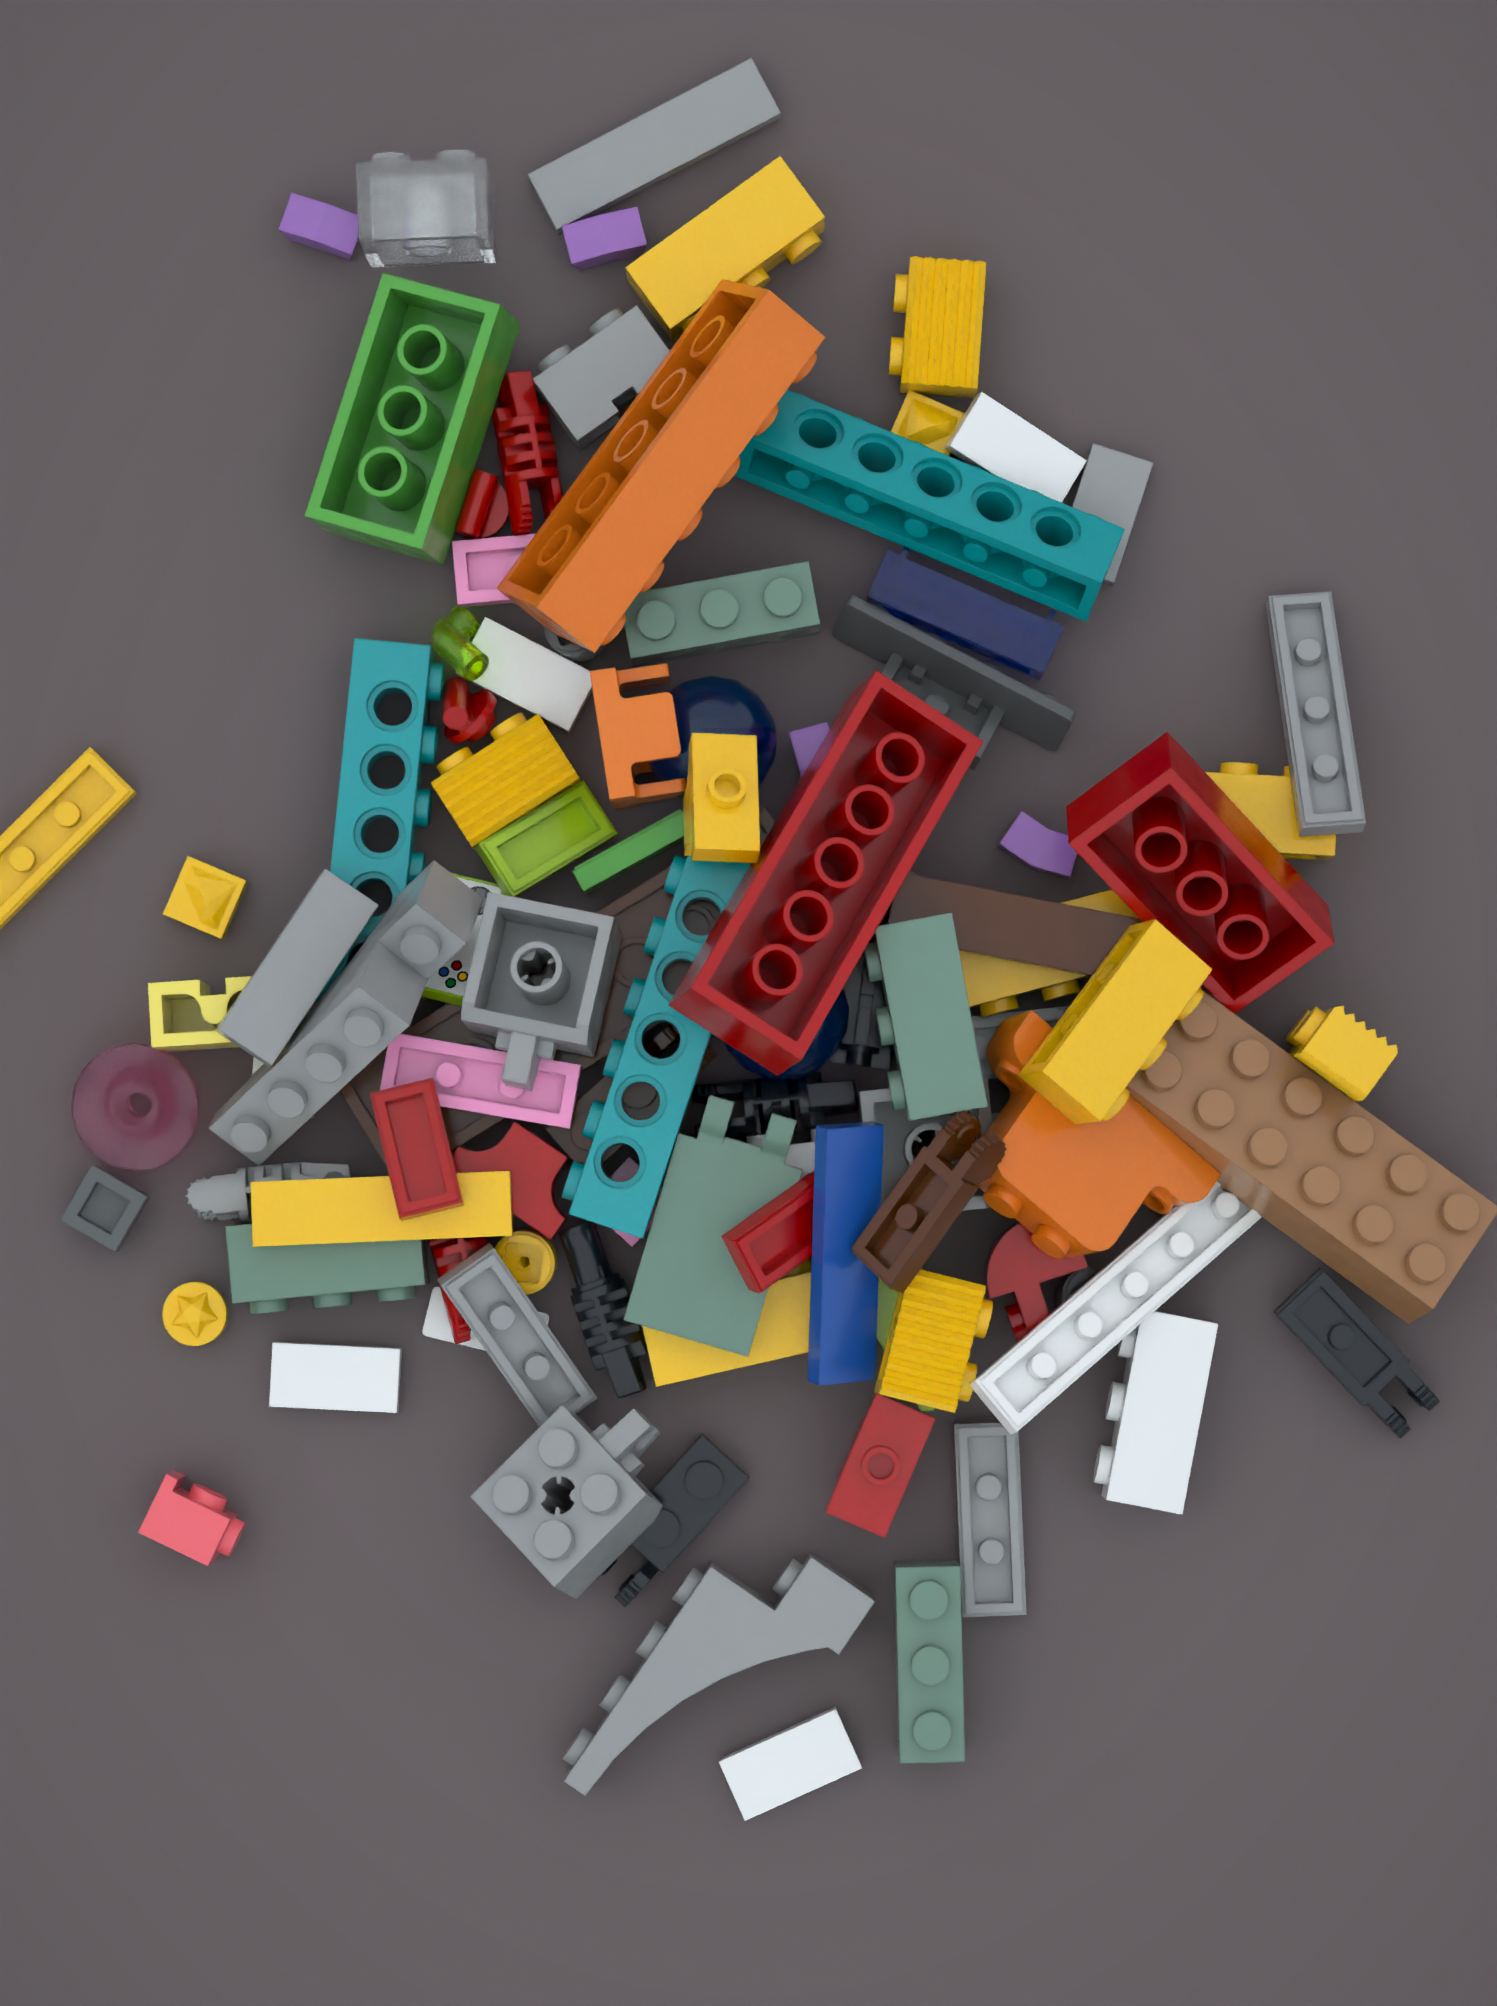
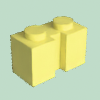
[148,976,251,1052]

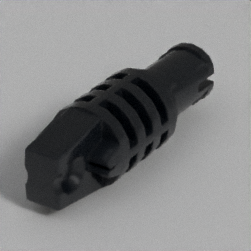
[558,1221,648,1398]

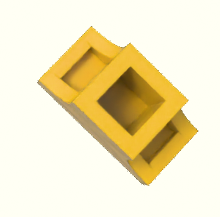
[683,733,760,863]

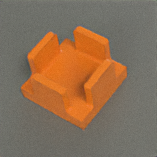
[590,664,686,811]

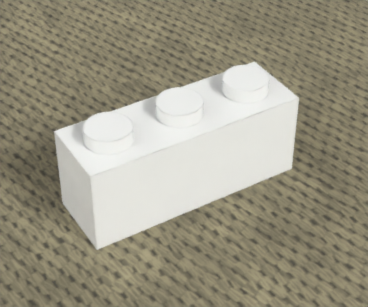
[1093,1311,1218,1515]

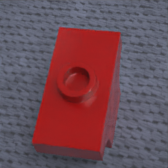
[452,1122,570,1240]
[825,1393,936,1538]

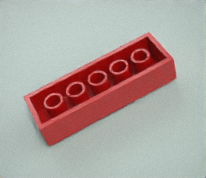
[668,670,984,1076]

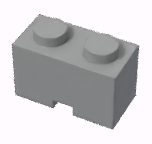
[533,305,670,451]

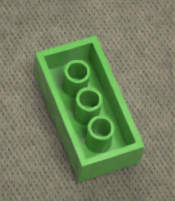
[305,273,521,565]

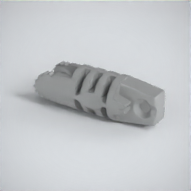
[185,1162,353,1224]

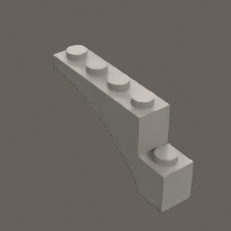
[208,860,484,1166]
[562,1552,875,1796]

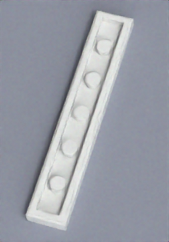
[969,1181,1261,1435]

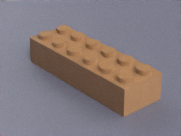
[1126,992,1497,1325]

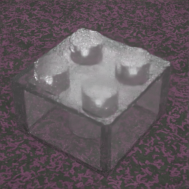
[356,150,496,267]

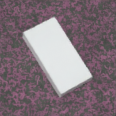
[945,392,1087,503]
[456,617,592,733]
[269,1342,402,1413]
[719,1707,862,1821]

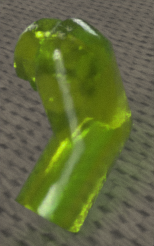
[431,606,489,681]

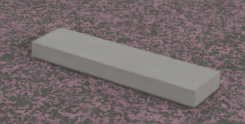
[528,58,781,234]
[1266,591,1366,837]

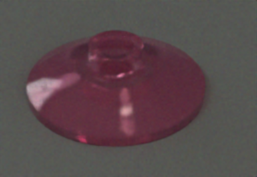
[71,1043,199,1171]

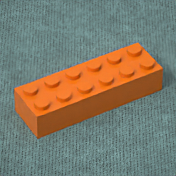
[496,279,825,653]

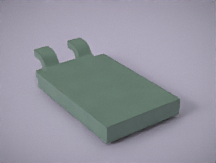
[624,1095,803,1357]

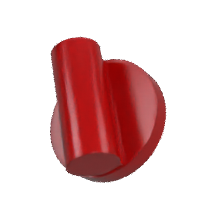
[455,470,509,539]
[443,677,497,744]

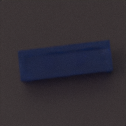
[866,546,1064,681]

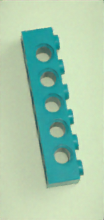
[734,389,1125,622]
[317,638,445,1002]
[562,855,750,1239]

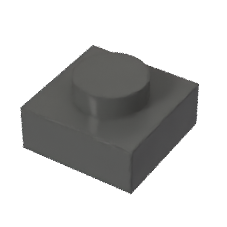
[60,1165,151,1252]

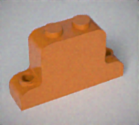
[977,1010,1221,1259]

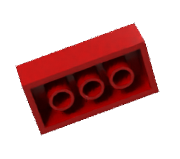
[1066,731,1335,1014]

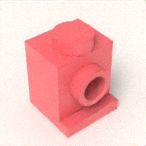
[138,1470,246,1566]

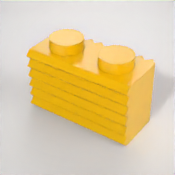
[888,256,987,398]
[430,712,581,851]
[1285,1006,1398,1102]
[874,1269,993,1413]

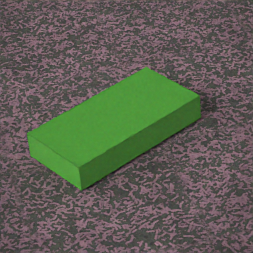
[573,809,684,895]

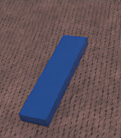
[808,1121,884,1386]

